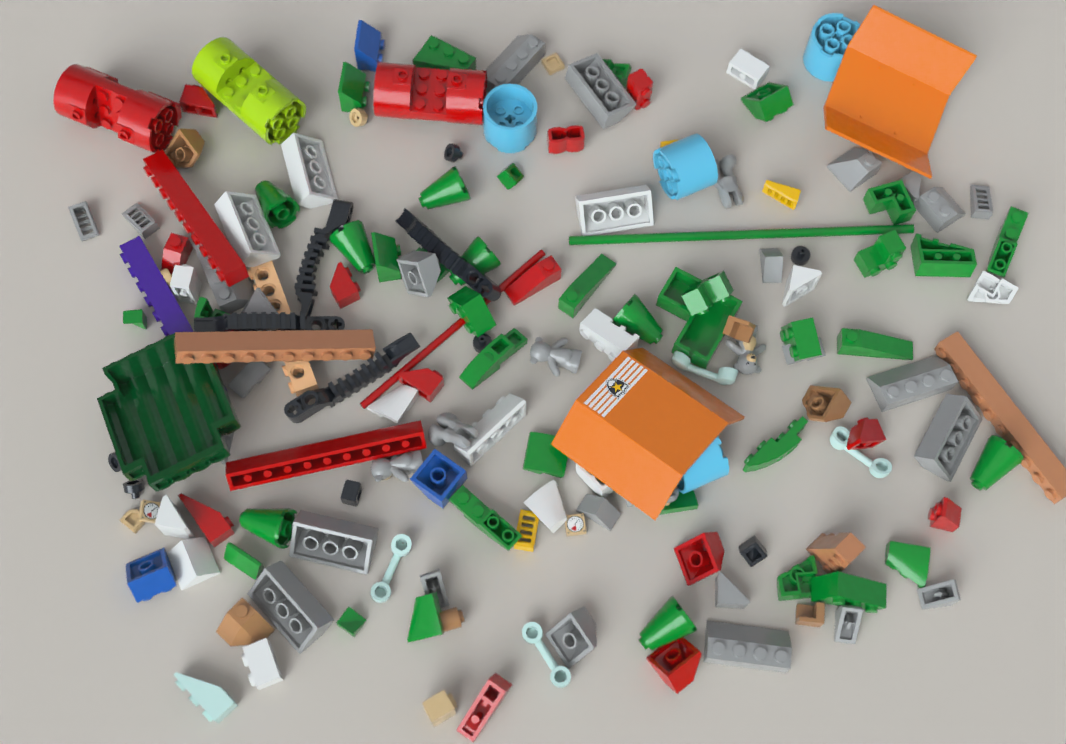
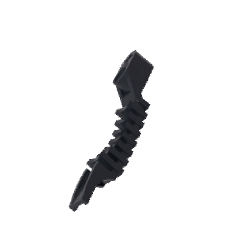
[294,199,354,316]
[395,208,501,301]
[194,312,345,332]
[284,332,420,423]

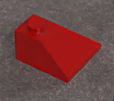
[674,532,725,586]
[646,637,702,694]

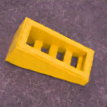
[762,180,801,210]
[513,509,539,552]

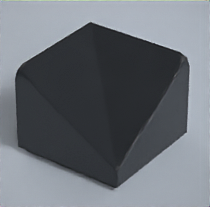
[340,480,362,507]
[738,535,768,567]

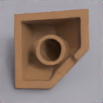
[165,129,205,168]
[802,385,852,422]
[216,597,275,646]

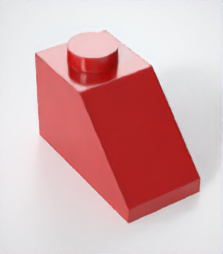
[179,84,218,118]
[161,233,193,275]
[398,368,444,403]
[846,417,886,450]

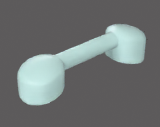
[671,351,738,385]
[830,426,892,478]
[370,534,412,603]
[522,622,571,688]

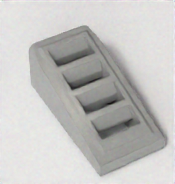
[970,185,993,220]
[68,201,99,241]
[122,203,159,239]

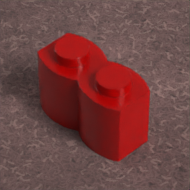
[547,125,585,154]

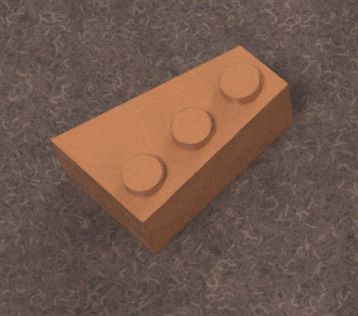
[806,532,866,574]

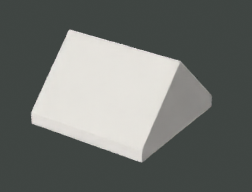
[782,265,822,307]
[155,494,195,539]
[167,537,220,591]

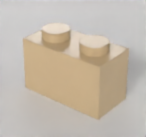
[422,690,457,727]

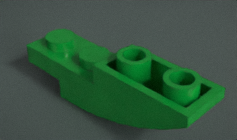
[986,206,1029,277]
[459,328,528,390]
[743,416,808,473]
[449,485,522,551]

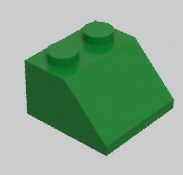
[338,62,370,112]
[741,82,794,122]
[371,232,401,282]

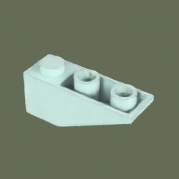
[173,673,238,723]

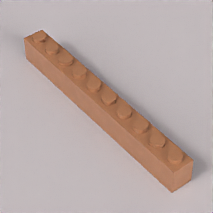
[174,329,376,364]
[934,331,1066,504]

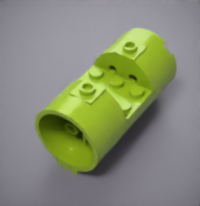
[192,37,306,145]

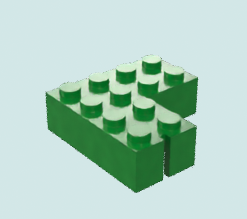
[656,267,743,369]

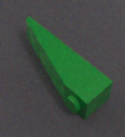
[558,254,617,318]
[837,328,913,360]

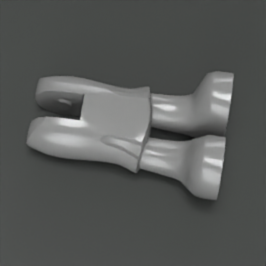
[714,155,743,209]
[428,413,478,448]

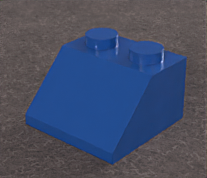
[354,20,385,71]
[410,449,467,509]
[125,548,177,603]

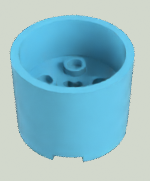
[803,13,860,82]
[483,84,537,153]
[653,133,718,200]
[678,436,729,494]

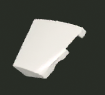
[967,270,1018,304]
[367,385,419,424]
[523,479,568,533]

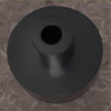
[444,143,463,162]
[791,246,811,266]
[473,333,492,353]
[108,452,121,472]
[123,479,145,499]

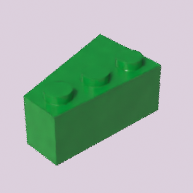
[413,35,476,70]
[910,233,977,277]
[811,571,887,613]

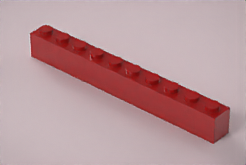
[143,150,249,287]
[225,420,427,491]

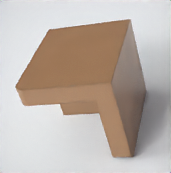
[723,316,756,343]
[795,602,825,627]

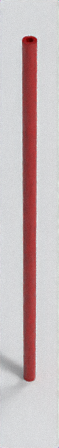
[360,250,545,409]

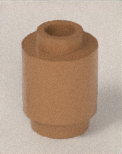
[439,607,465,632]

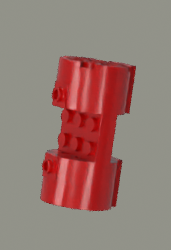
[374,62,487,125]
[53,64,182,153]

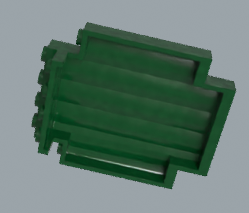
[97,333,241,492]

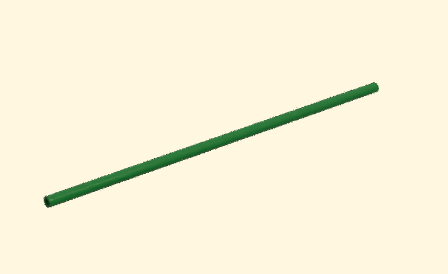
[569,224,914,245]

